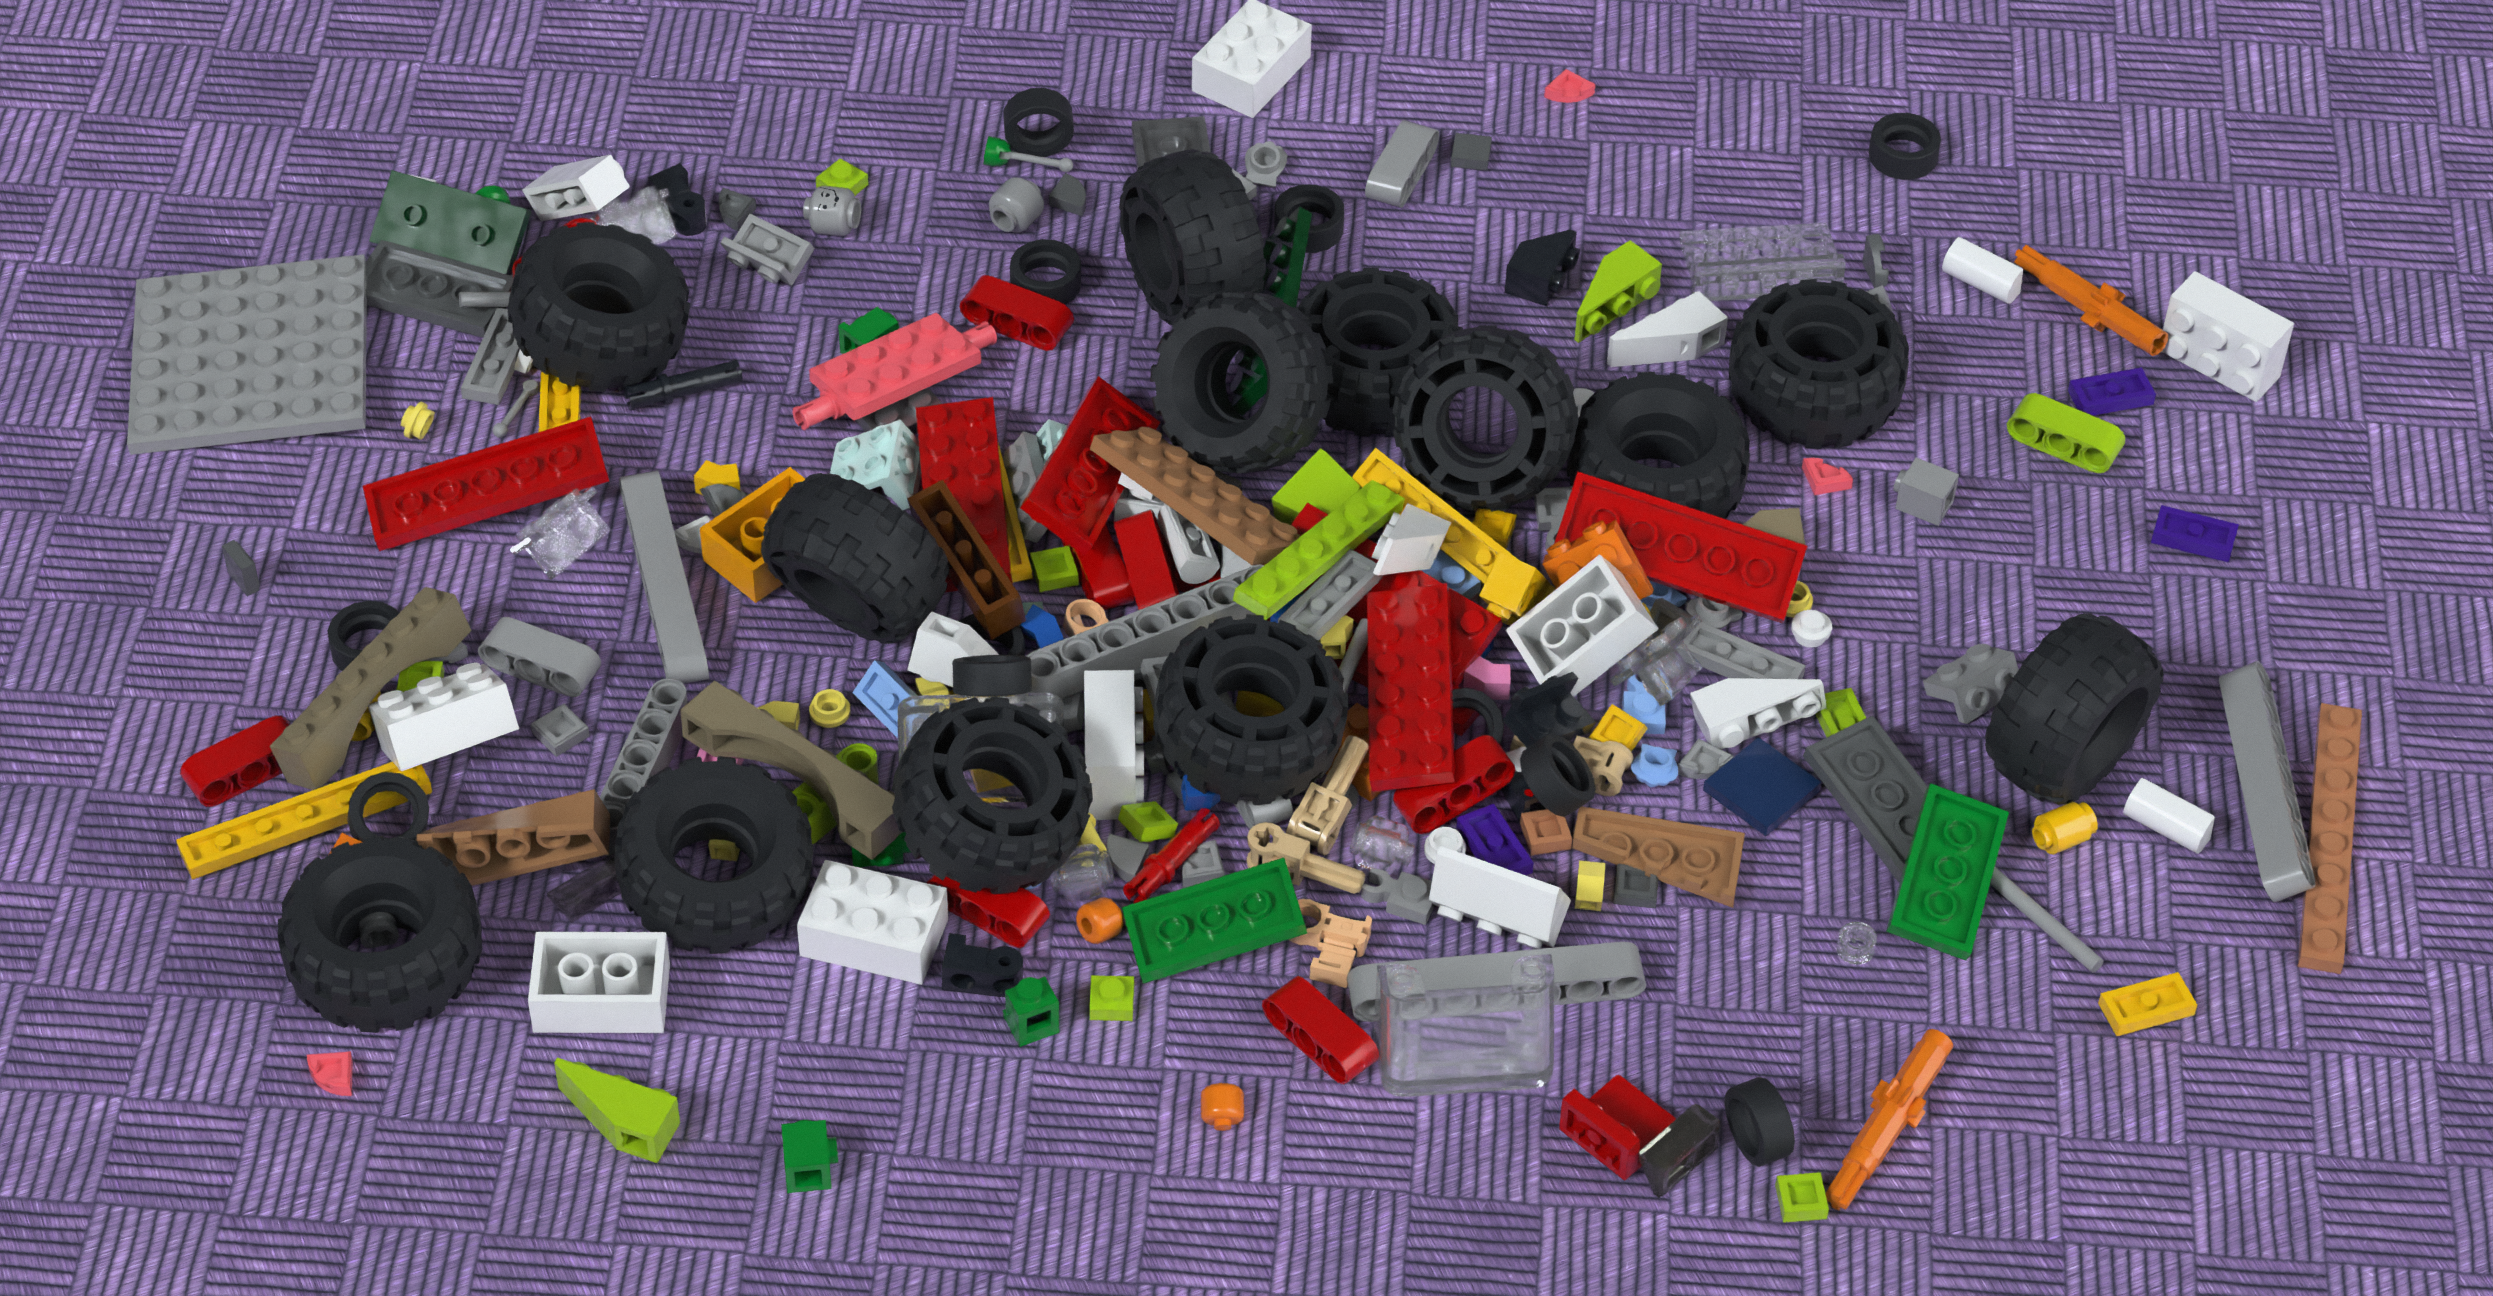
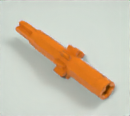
[2014,244,2169,356]
[1825,1029,1953,1211]

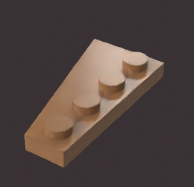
[1572,806,1745,908]

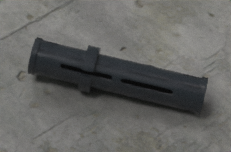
[624,359,743,411]

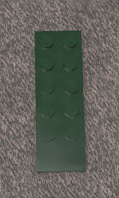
[1230,206,1312,416]

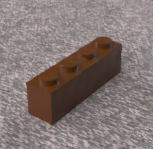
[907,480,1026,640]

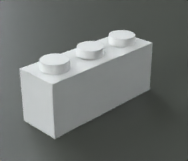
[522,155,630,221]

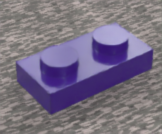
[2068,367,2156,416]
[2151,505,2239,563]
[1456,804,1534,876]

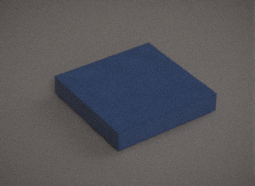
[1703,737,1821,836]

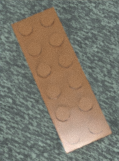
[1090,427,1301,566]

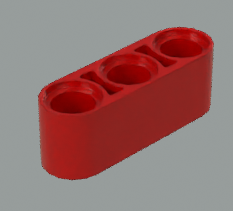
[959,275,1074,351]
[1114,509,1180,610]
[1061,524,1134,610]
[180,715,291,807]
[1393,735,1516,834]
[927,875,1050,948]
[1262,976,1379,1085]

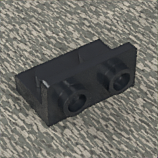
[1503,672,1596,748]

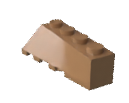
[416,789,610,886]

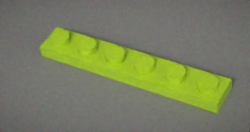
[1233,480,1405,620]

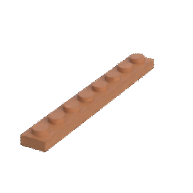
[2298,703,2362,974]

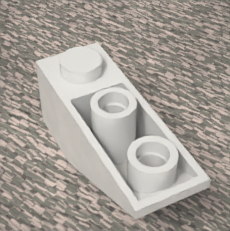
[1607,291,1728,367]
[1372,503,1451,576]
[908,611,1030,707]
[1690,678,1826,749]

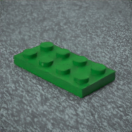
[1886,783,2009,961]
[1122,857,1307,984]

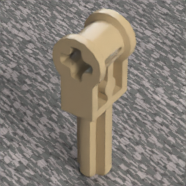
[1286,735,1369,856]
[1510,735,1634,797]
[1247,822,1365,894]

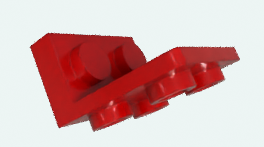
[1559,1075,1682,1181]

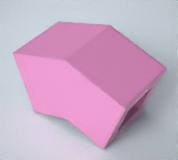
[1463,656,1511,700]

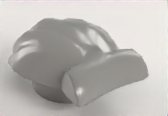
[1245,141,1287,188]
[1686,597,1743,629]

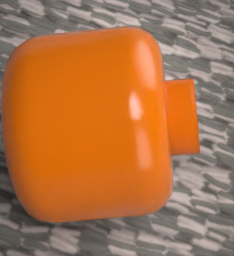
[1076,897,1123,944]
[1201,1083,1244,1131]

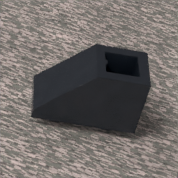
[1504,229,1580,306]

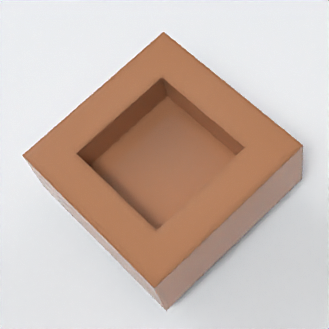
[1520,809,1572,856]

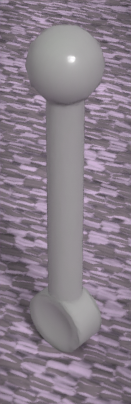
[492,380,539,438]

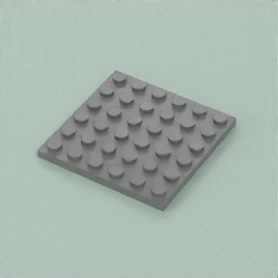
[127,254,367,455]

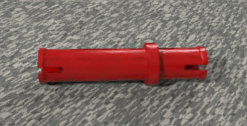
[1123,808,1220,904]

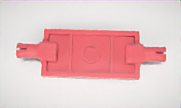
[792,313,997,430]

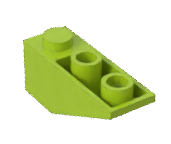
[1574,240,1662,343]
[554,1057,680,1163]

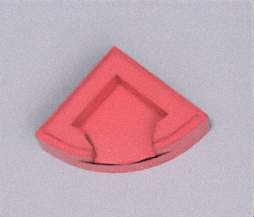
[1544,69,1595,103]
[1802,458,1853,495]
[307,1051,353,1096]

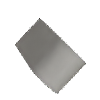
[1365,120,1439,208]
[478,617,601,697]

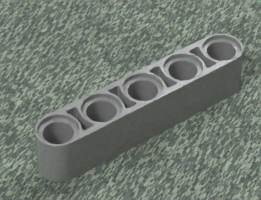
[600,678,688,857]

